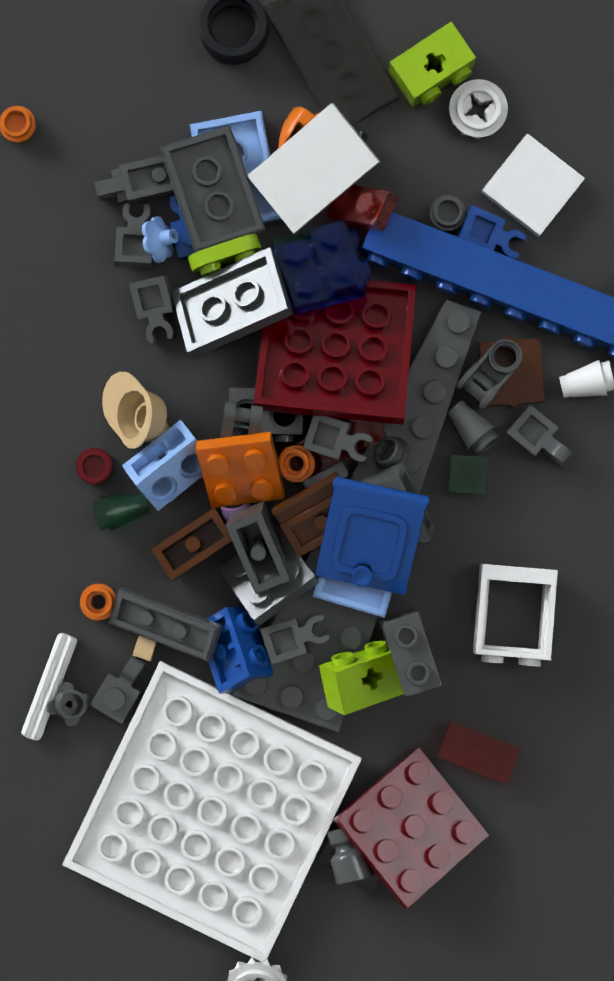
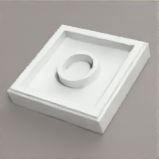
[481,133,585,238]

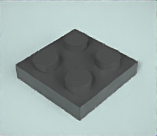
[218,525,319,626]

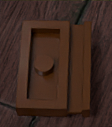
[271,471,340,557]

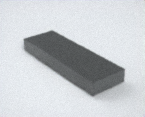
[109,587,223,662]

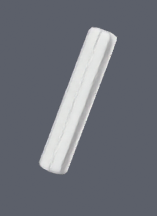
[21,633,77,740]

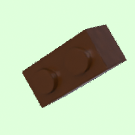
[151,508,233,581]

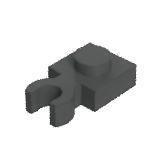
[114,203,152,269]
[129,275,176,343]
[303,416,375,462]
[260,615,331,665]

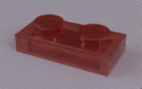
[327,185,398,232]

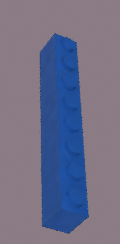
[361,206,614,358]

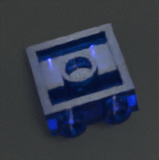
[273,220,371,315]

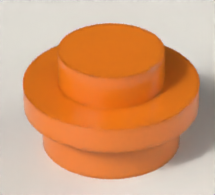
[0,106,36,143]

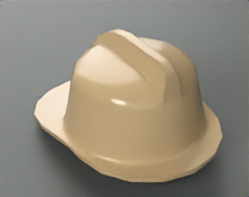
[102,371,170,449]

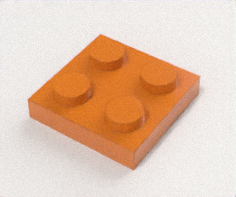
[196,432,285,508]

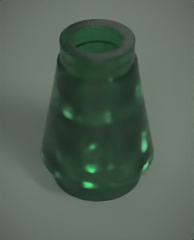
[93,493,150,532]

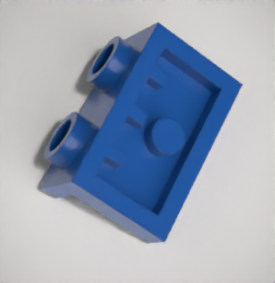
[207,607,273,694]

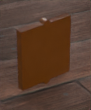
[479,336,545,408]

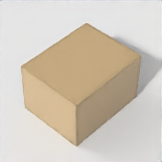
[132,635,157,661]

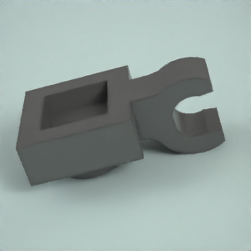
[506,404,572,466]
[90,656,146,724]

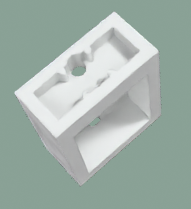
[473,564,558,667]

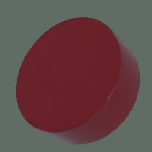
[76,448,114,485]

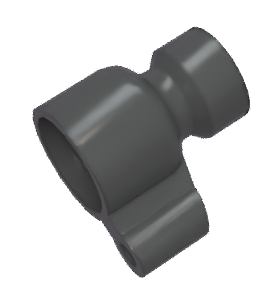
[327,829,376,885]

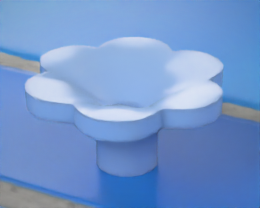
[142,216,178,263]

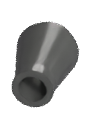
[447,400,500,456]

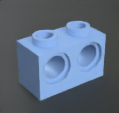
[122,419,203,511]

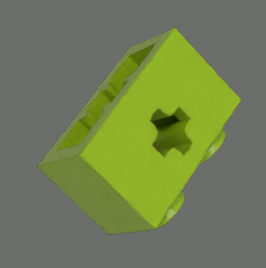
[388,21,476,108]
[319,641,404,715]

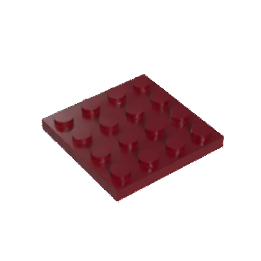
[253,271,416,425]

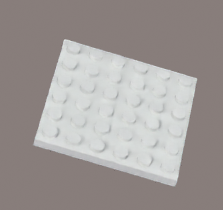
[62,661,362,962]

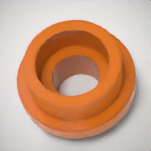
[278,445,315,482]
[80,584,116,621]

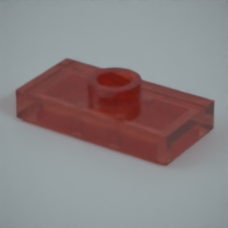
[437,721,521,784]

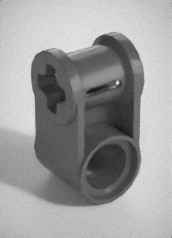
[455,339,522,410]

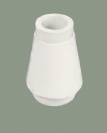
[559,360,614,398]

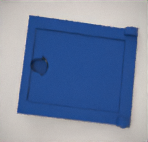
[315,476,430,595]

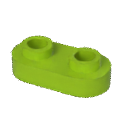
[187,234,262,277]

